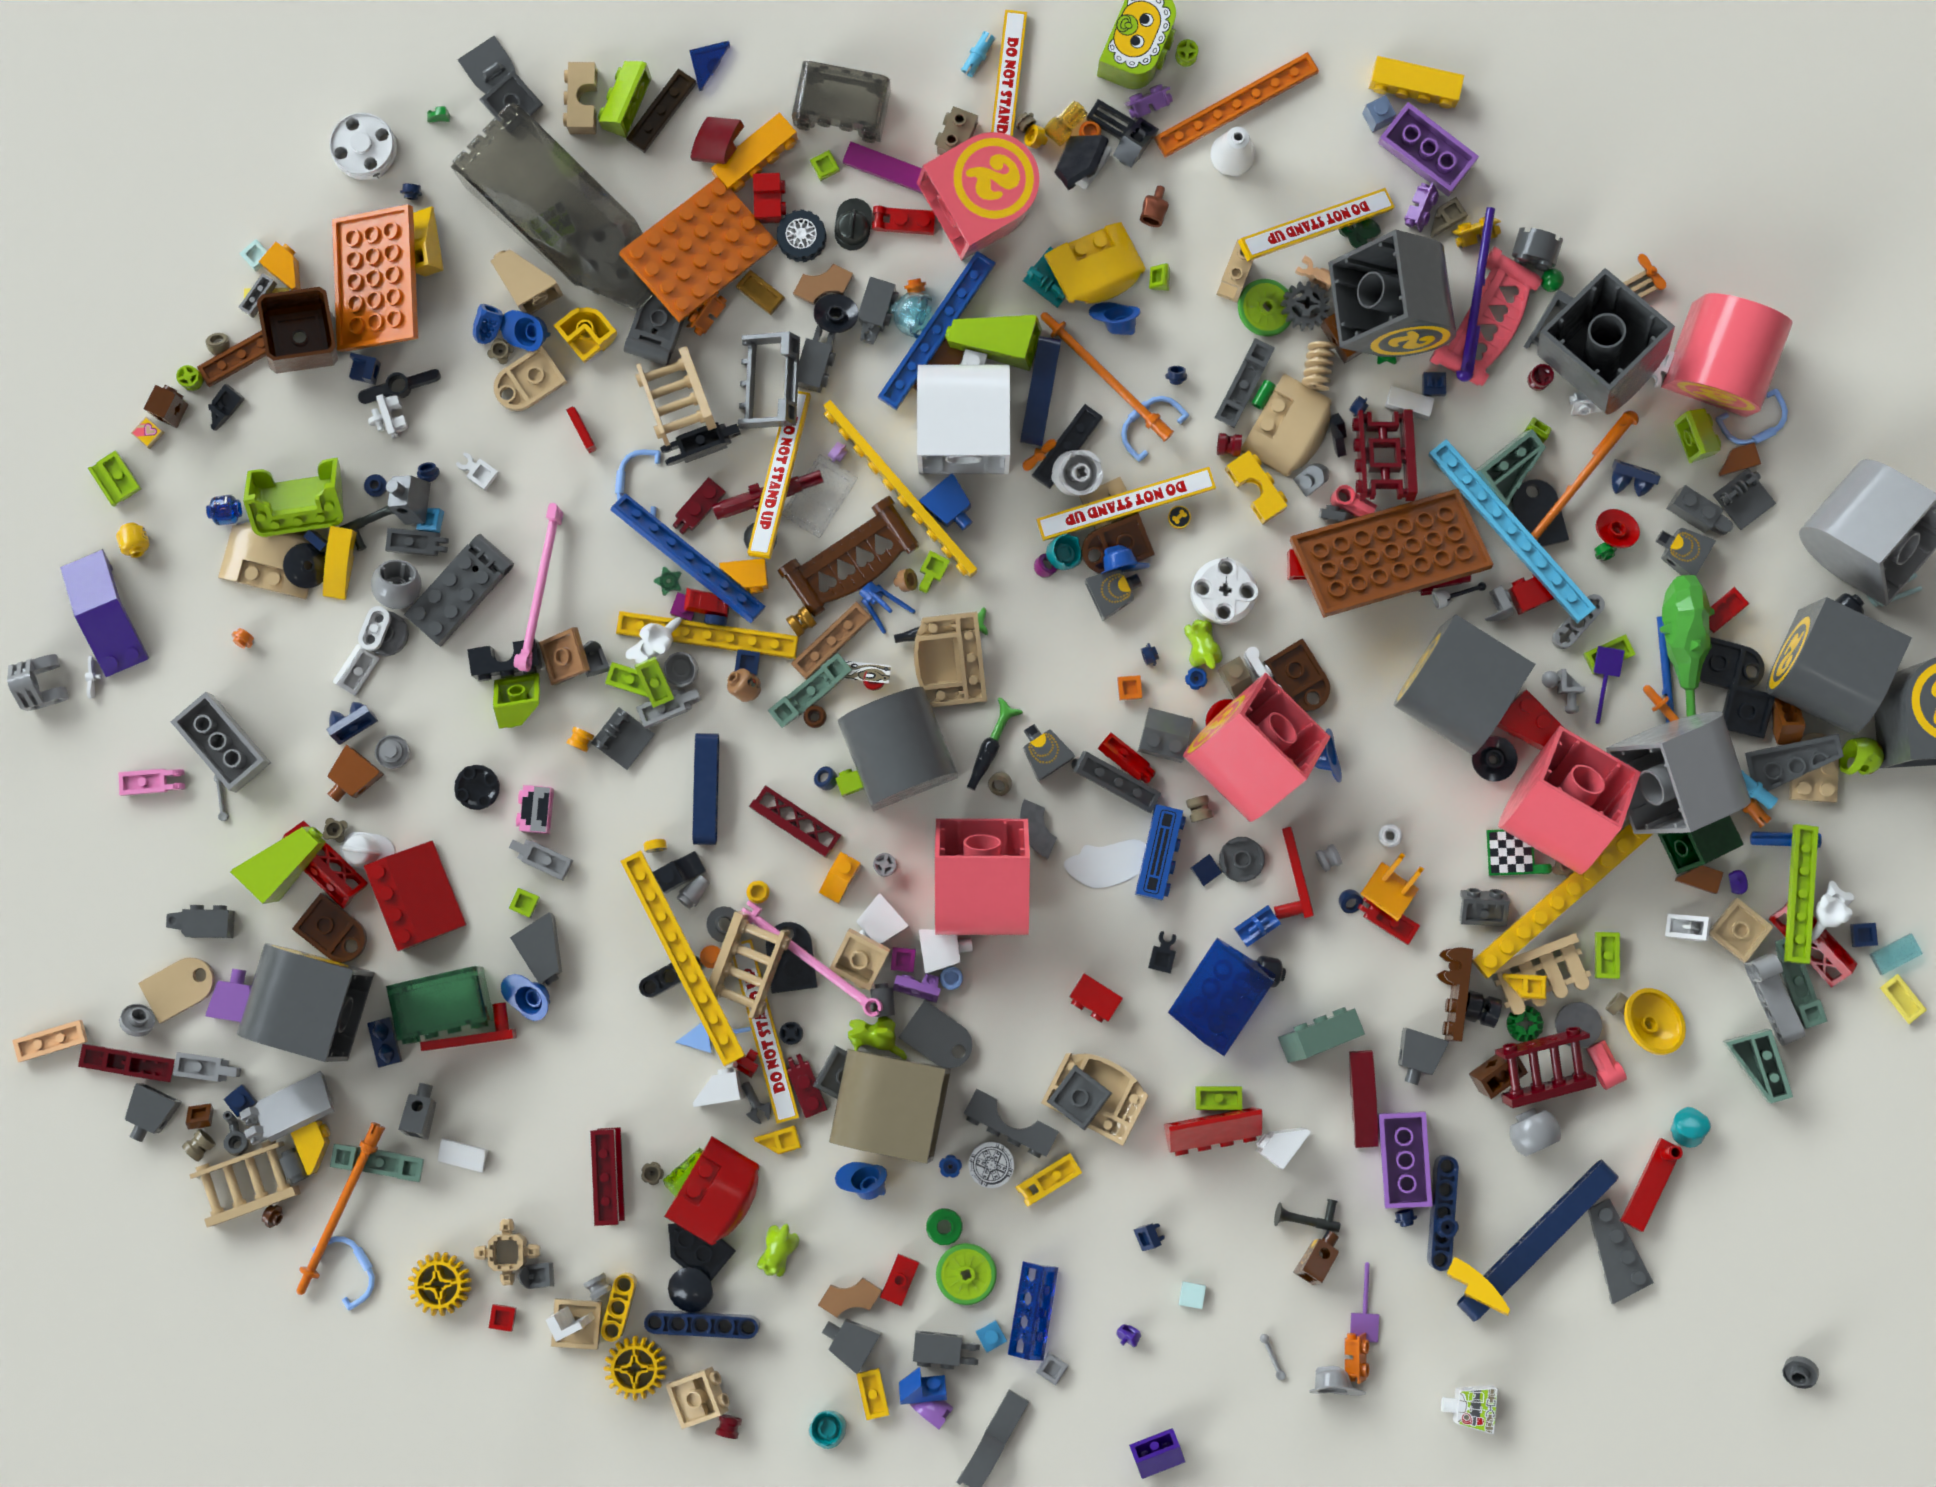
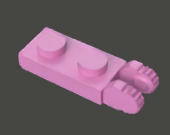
[118,769,185,796]

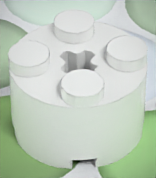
[1051,450,1103,496]

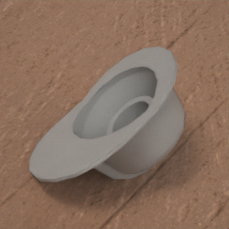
[1309,1366,1366,1396]

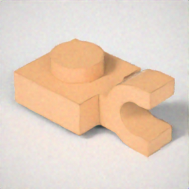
[1295,255,1331,291]

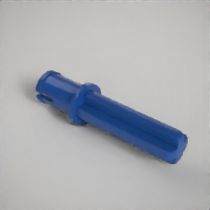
[1750,831,1822,848]

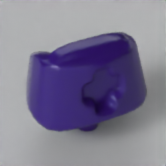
[1729,870,1748,894]
[1116,1324,1141,1347]

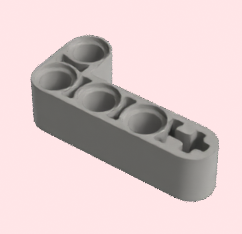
[1745,954,1805,1046]

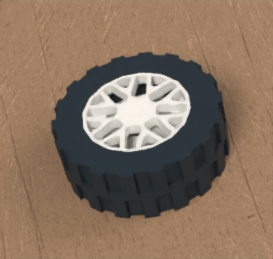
[776,209,827,262]

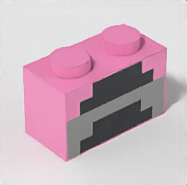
[516,785,554,834]

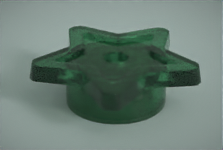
[653,567,682,596]

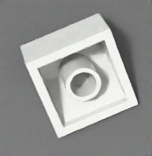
[693,1067,744,1107]
[1256,1127,1311,1169]

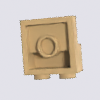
[829,928,891,991]
[665,1366,730,1429]

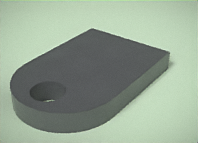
[898,1000,972,1068]

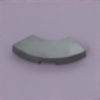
[1020,799,1057,859]

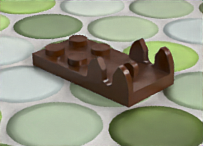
[1437,947,1474,1042]

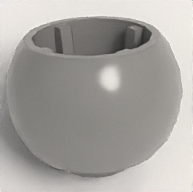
[371,560,422,609]
[1510,1108,1561,1156]

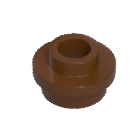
[804,705,826,728]
[262,1205,283,1228]

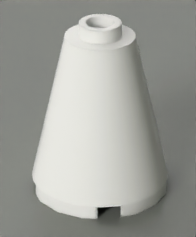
[1211,127,1255,176]

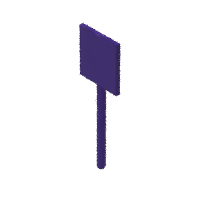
[1593,646,1625,724]

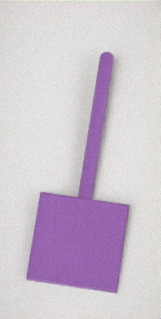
[1350,1262,1379,1342]

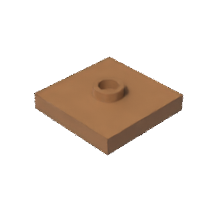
[539,627,590,685]

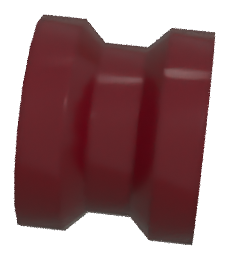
[715,1414,742,1439]

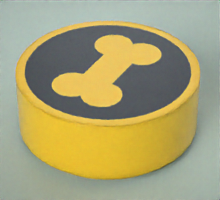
[1168,506,1191,529]
[643,839,667,853]

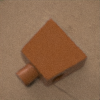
[327,745,384,802]

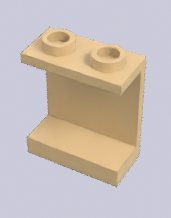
[1216,239,1254,303]

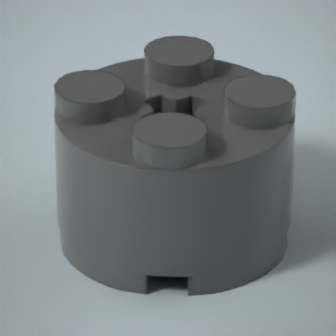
[1512,227,1563,272]

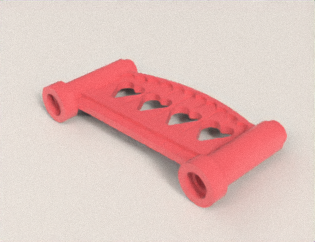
[1429,246,1543,386]

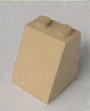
[490,249,563,315]

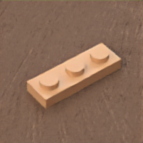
[12,1020,88,1062]

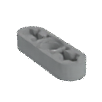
[1552,594,1605,649]

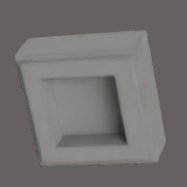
[1036,1352,1068,1386]

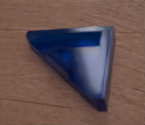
[689,41,730,91]

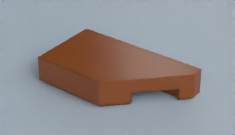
[1718,443,1761,477]
[1675,865,1724,894]

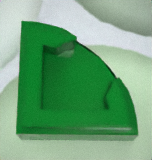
[427,106,450,122]

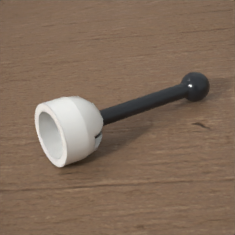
[1432,582,1487,609]

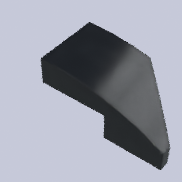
[208,384,245,431]
[1330,413,1347,458]

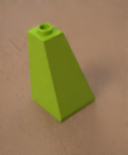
[945,315,1042,371]
[230,826,326,904]

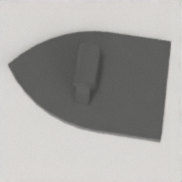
[457,36,516,94]

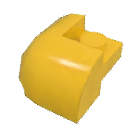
[553,307,617,364]

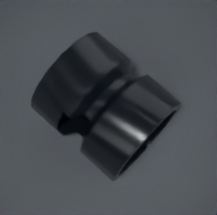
[1465,990,1502,1028]

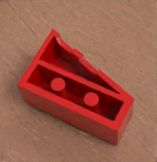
[1496,689,1563,750]

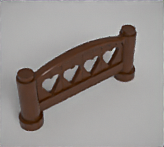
[777,496,919,617]

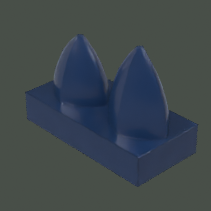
[1612,459,1661,497]
[326,702,378,745]
[367,1017,402,1068]

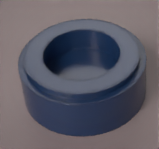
[704,614,728,626]

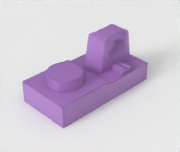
[893,973,941,1003]

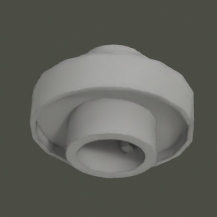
[375,735,410,769]
[119,1004,155,1037]

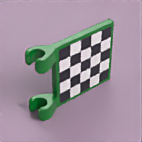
[1486,830,1552,876]

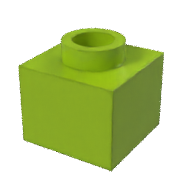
[835,769,864,797]

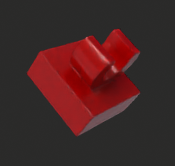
[732,1049,759,1079]

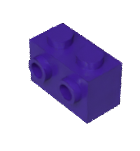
[1129,1428,1185,1479]

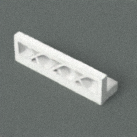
[546,1306,595,1342]

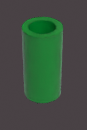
[1251,380,1276,410]

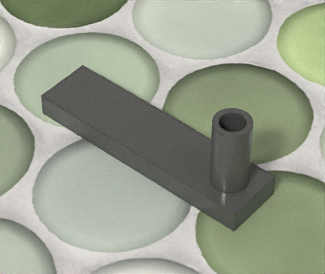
[1071,751,1161,813]

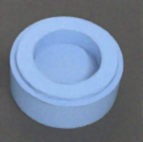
[940,967,963,990]

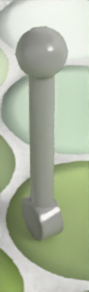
[214,775,228,821]
[1260,1334,1286,1380]

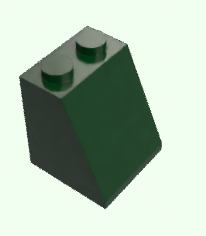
[1657,815,1744,874]

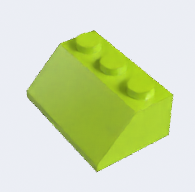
[598,61,652,138]

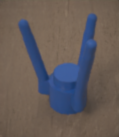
[859,581,915,634]

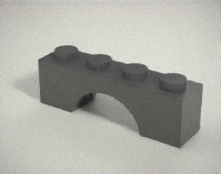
[964,1088,1059,1158]

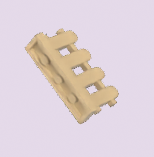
[1491,933,1592,1015]

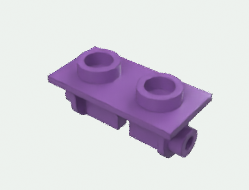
[1124,84,1173,119]
[1404,183,1439,232]

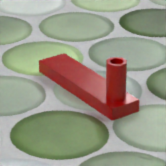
[1274,827,1314,920]
[420,1002,517,1051]
[1620,1138,1683,1232]

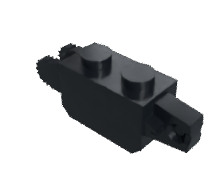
[660,422,741,466]

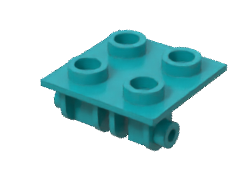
[1022,247,1066,308]

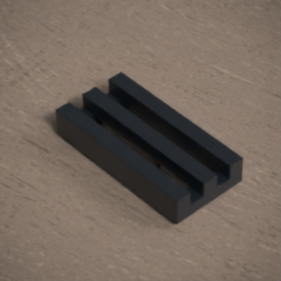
[1086,99,1136,140]

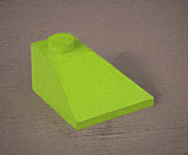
[493,673,540,729]

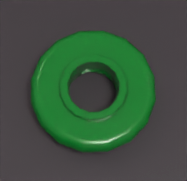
[926,1208,963,1245]

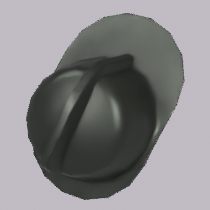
[834,198,872,251]

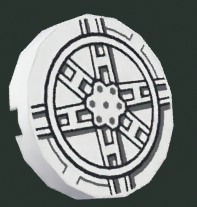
[968,1141,1014,1188]

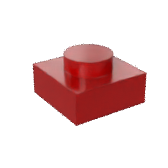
[488,1304,517,1332]

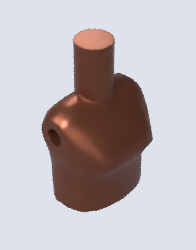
[1140,185,1169,227]

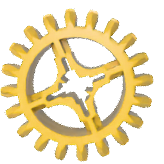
[408,1252,472,1316]
[604,1335,667,1401]

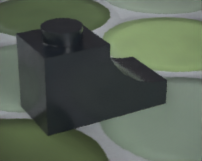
[1113,117,1159,168]
[653,851,706,894]

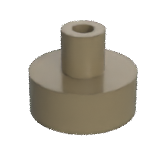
[1605,992,1628,1015]

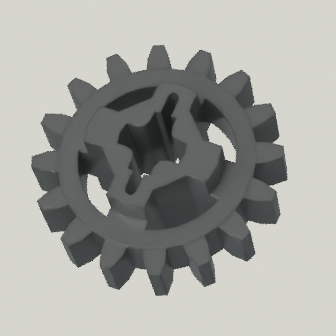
[1281,281,1330,331]

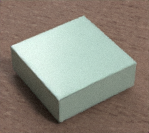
[239,239,267,271]
[1179,1281,1206,1309]

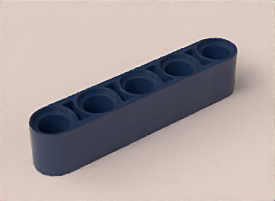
[1020,336,1061,446]
[692,733,719,845]
[1427,1155,1459,1271]
[644,1310,760,1339]

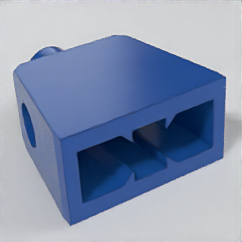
[919,473,973,531]

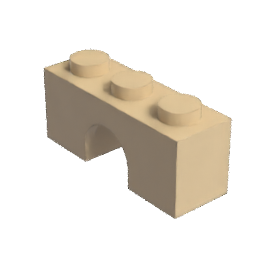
[563,62,598,134]

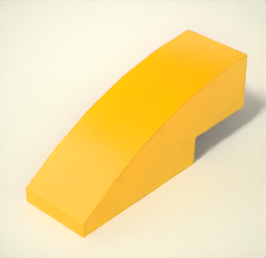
[323,526,357,600]
[1447,1256,1510,1316]

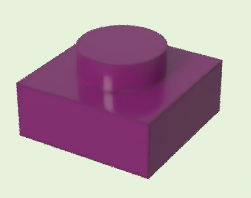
[670,592,695,621]
[891,947,916,973]

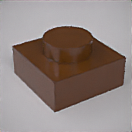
[185,1103,214,1130]

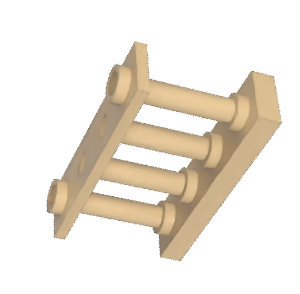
[635,346,717,446]
[709,911,791,1019]
[189,1141,301,1228]

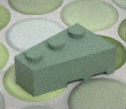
[1475,429,1546,507]
[1278,1007,1365,1063]
[1723,1028,1793,1104]

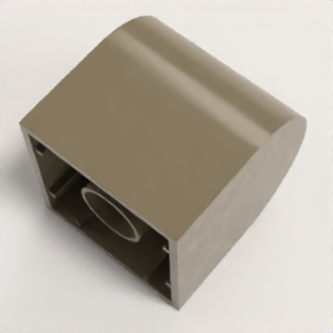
[829,1049,951,1164]

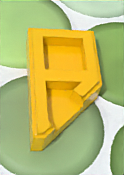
[1502,974,1547,1000]
[754,1125,801,1154]

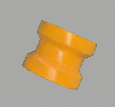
[566,727,594,752]

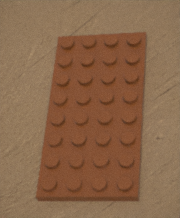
[1290,489,1494,618]

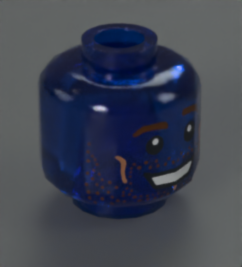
[206,495,242,526]

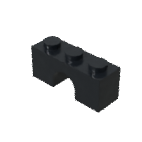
[467,639,542,682]

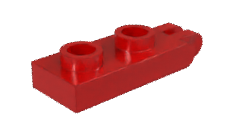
[1097,732,1156,783]
[1358,897,1420,945]

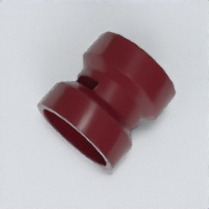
[1527,364,1554,391]
[1217,433,1242,457]

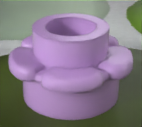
[828,441,848,462]

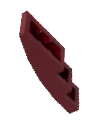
[78,1044,175,1082]
[1349,1050,1379,1148]

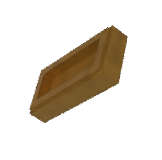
[736,269,785,315]

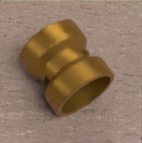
[786,606,817,637]

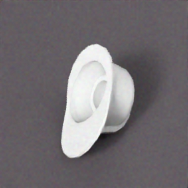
[340,832,395,869]

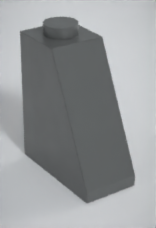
[510,912,562,986]

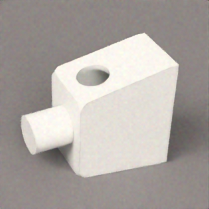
[856,893,909,944]
[919,929,973,974]

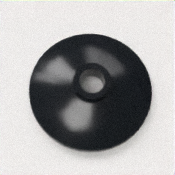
[813,294,858,333]
[283,543,326,589]
[1472,736,1518,782]

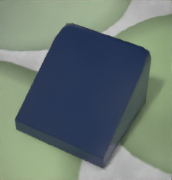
[1190,854,1222,886]

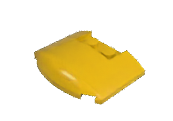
[1044,222,1146,304]

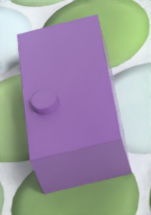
[1378,102,1479,197]
[1378,1111,1432,1208]

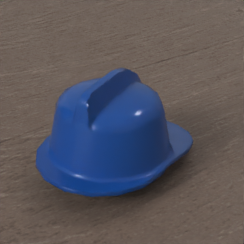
[1089,302,1141,335]
[500,310,551,351]
[1100,545,1150,574]
[1315,728,1342,783]
[501,974,550,1021]
[835,1162,887,1200]

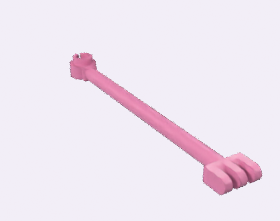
[514,503,563,671]
[742,900,883,1017]

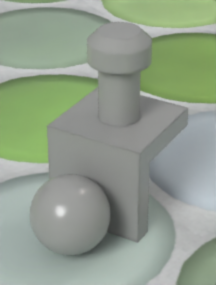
[1542,669,1585,714]

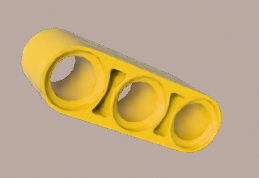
[601,1272,637,1342]

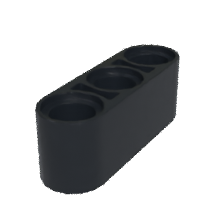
[639,955,702,998]

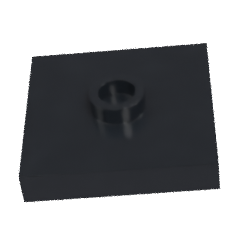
[1722,684,1775,738]

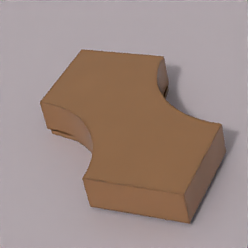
[793,264,853,305]
[818,1278,882,1318]

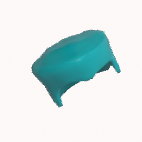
[1046,534,1082,570]
[1670,1107,1711,1148]
[808,1410,846,1449]

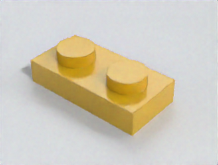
[856,1368,890,1420]

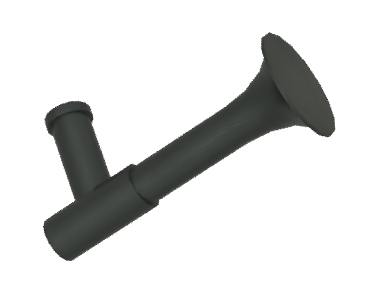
[340,505,394,551]
[1274,1199,1341,1233]

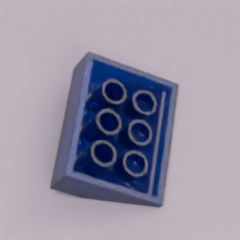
[1168,937,1276,1056]

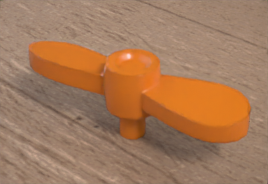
[1638,254,1666,290]
[1022,439,1056,471]

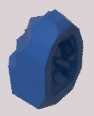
[473,304,503,344]

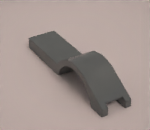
[956,1389,1029,1487]

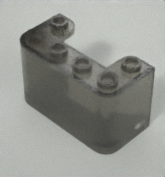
[792,61,891,143]

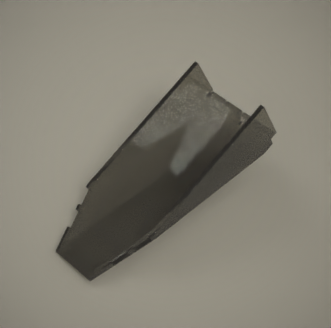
[451,103,654,311]

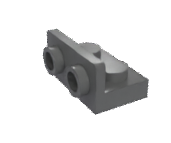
[1460,888,1510,926]

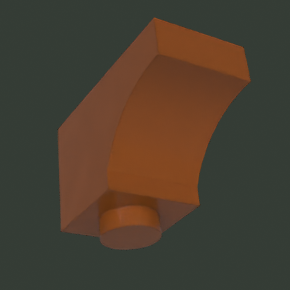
[1772,698,1806,745]

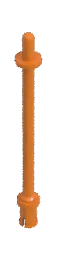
[1041,312,1174,442]
[1643,685,1772,828]
[296,1122,385,1295]

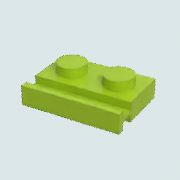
[88,450,142,507]

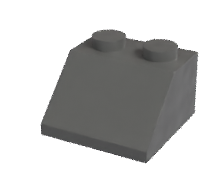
[1137,707,1193,763]

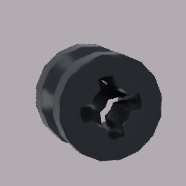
[779,1022,803,1045]

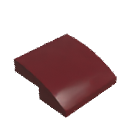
[690,117,744,164]

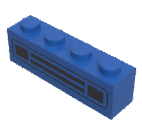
[1135,804,1186,901]

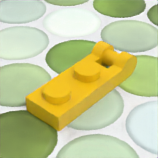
[1015,1153,1082,1207]

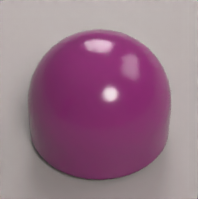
[1034,554,1057,577]

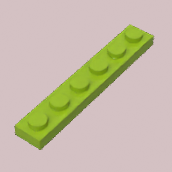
[1784,824,1819,965]

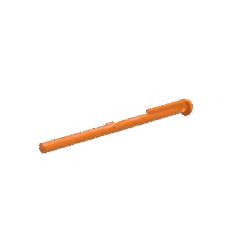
[1531,411,1639,540]

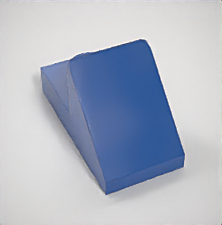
[899,1367,947,1405]

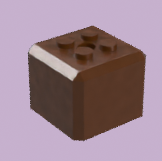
[257,287,338,374]

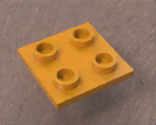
[1360,853,1424,921]

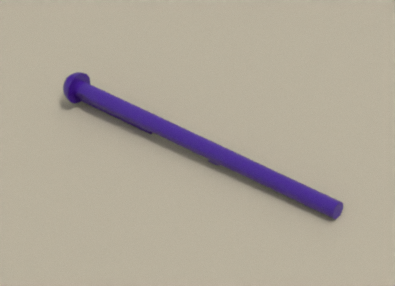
[1456,207,1495,382]

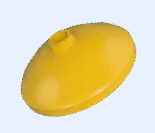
[1624,988,1686,1055]

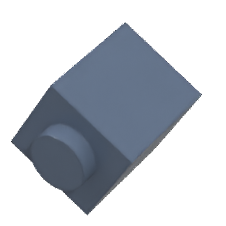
[1362,95,1396,133]

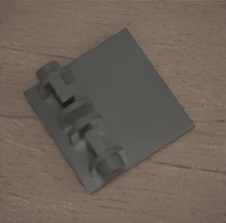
[1713,468,1776,530]
[591,707,655,770]

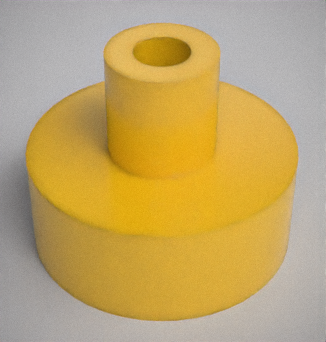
[1024,124,1048,149]

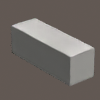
[239,273,277,318]

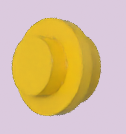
[746,881,770,904]

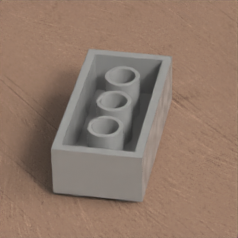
[170,692,271,793]

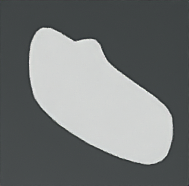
[1064,839,1146,888]

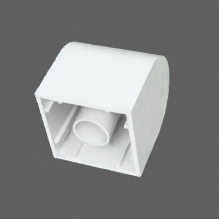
[917,365,1010,474]

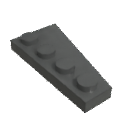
[1745,734,1844,791]
[1588,1198,1654,1304]

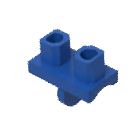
[1234,905,1281,947]

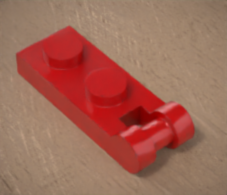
[871,206,935,235]

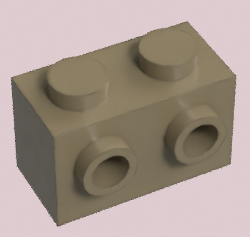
[935,106,978,155]

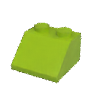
[1674,408,1721,463]

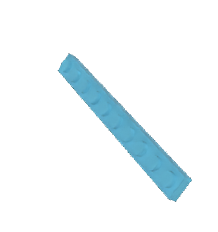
[1428,439,1596,624]

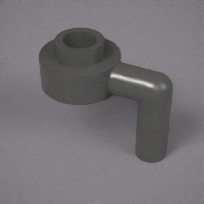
[223,1111,249,1156]

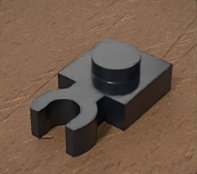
[1148,931,1176,974]

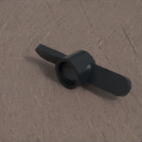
[358,369,441,404]

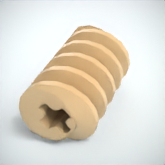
[1302,341,1336,391]

